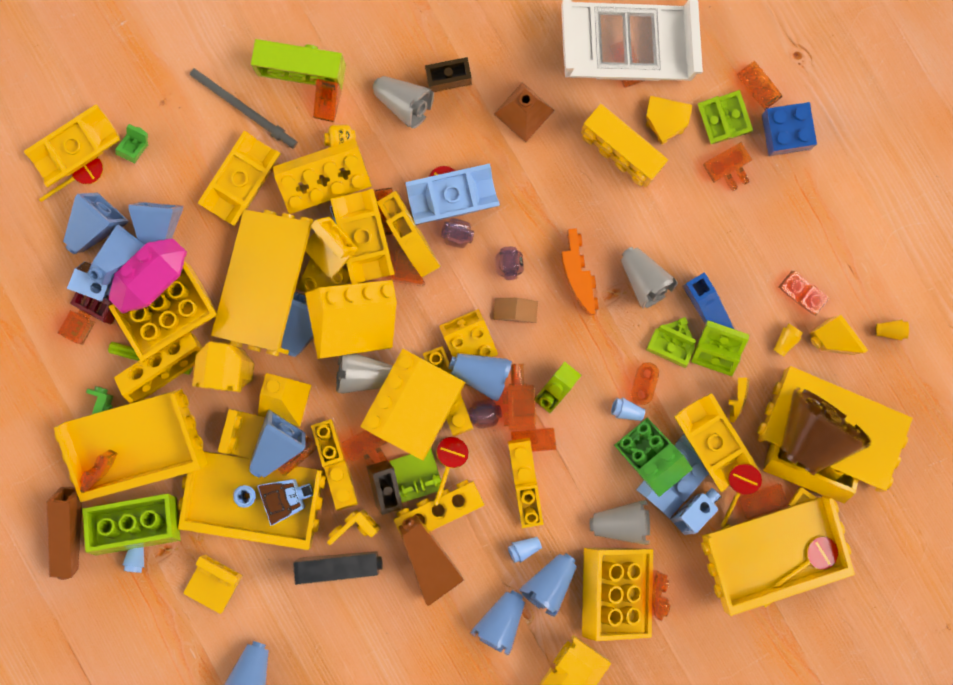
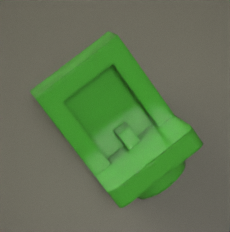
[115,124,148,164]
[86,386,113,414]

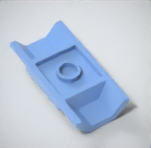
[405,163,500,225]
[636,434,709,519]

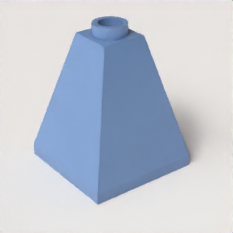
[63,193,129,254]
[128,202,183,244]
[87,225,145,285]
[282,292,314,357]
[249,410,306,477]

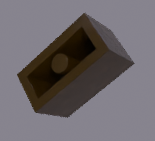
[425,57,472,92]
[367,460,403,515]

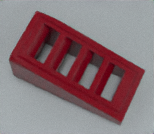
[70,292,115,324]

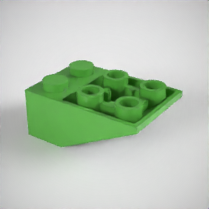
[614,417,693,497]

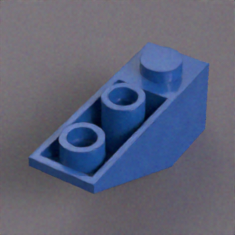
[682,272,734,329]

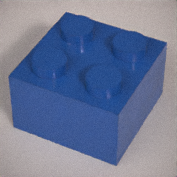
[762,102,817,156]

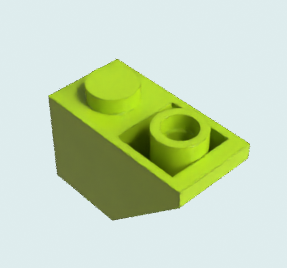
[534,361,581,413]

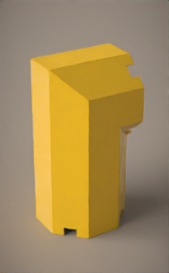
[192,342,255,392]
[539,635,611,685]

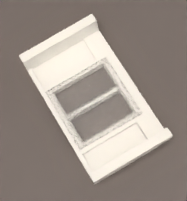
[561,0,703,81]

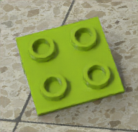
[390,448,444,503]

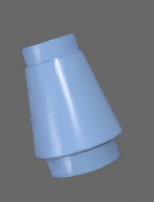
[611,397,645,421]
[233,485,256,508]
[508,536,542,563]
[122,547,145,573]

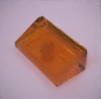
[511,428,557,452]
[277,436,317,476]

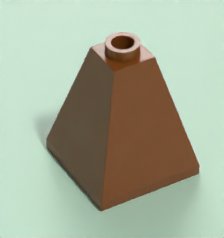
[494,82,554,142]

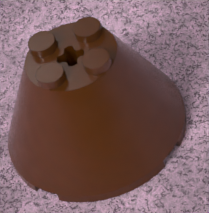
[781,387,872,475]

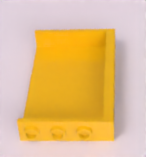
[211,209,314,357]
[757,366,913,492]
[54,389,208,502]
[178,451,327,550]
[701,496,855,616]

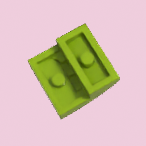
[697,90,753,144]
[691,320,749,376]

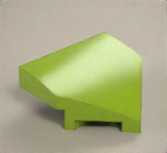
[646,317,696,368]

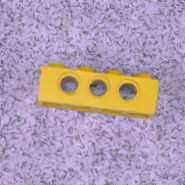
[114,332,202,403]
[394,479,485,537]

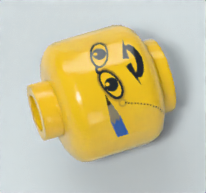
[324,125,356,147]

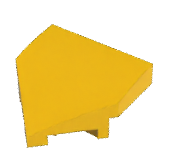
[645,96,692,145]
[729,377,749,422]

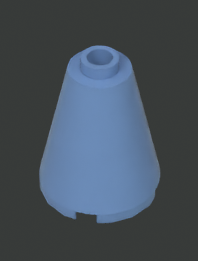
[448,353,512,401]
[519,553,577,617]
[470,590,525,656]
[224,641,269,685]

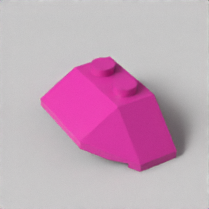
[109,238,187,313]

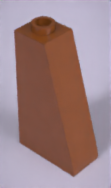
[47,487,82,580]
[398,514,464,606]

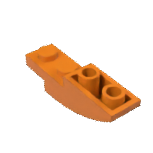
[561,228,599,316]

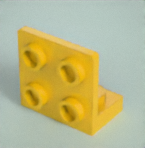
[305,217,358,278]
[439,309,498,357]
[217,409,265,459]
[327,509,381,546]
[184,554,243,614]

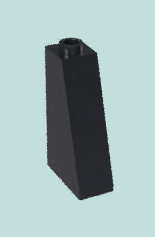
[293,551,383,585]

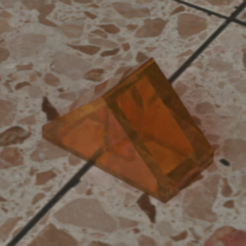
[313,79,342,122]
[391,247,425,286]

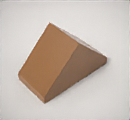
[493,298,538,323]

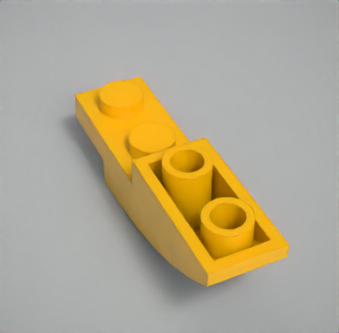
[377,191,441,277]
[422,346,474,437]
[311,419,358,511]
[508,438,544,528]

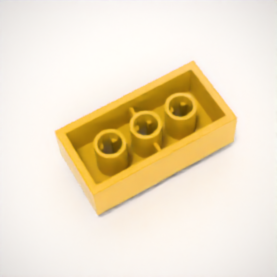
[581,104,668,187]
[273,139,372,214]

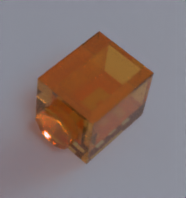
[58,309,95,345]

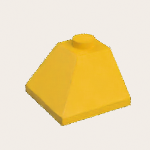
[809,315,868,355]
[258,373,312,427]

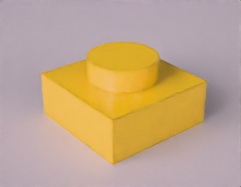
[788,487,817,507]

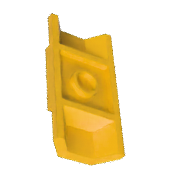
[24,104,120,187]
[198,131,281,226]
[330,189,395,284]
[674,393,759,492]

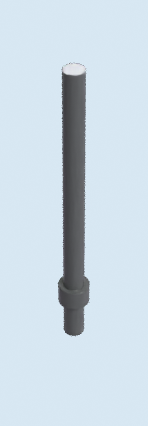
[190,68,298,149]

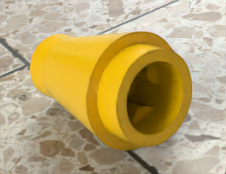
[875,319,909,341]
[773,323,803,357]

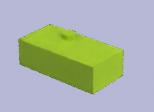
[251,39,346,90]
[82,494,181,556]

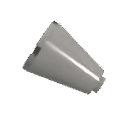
[373,76,434,129]
[621,247,678,308]
[336,354,393,394]
[590,500,650,545]

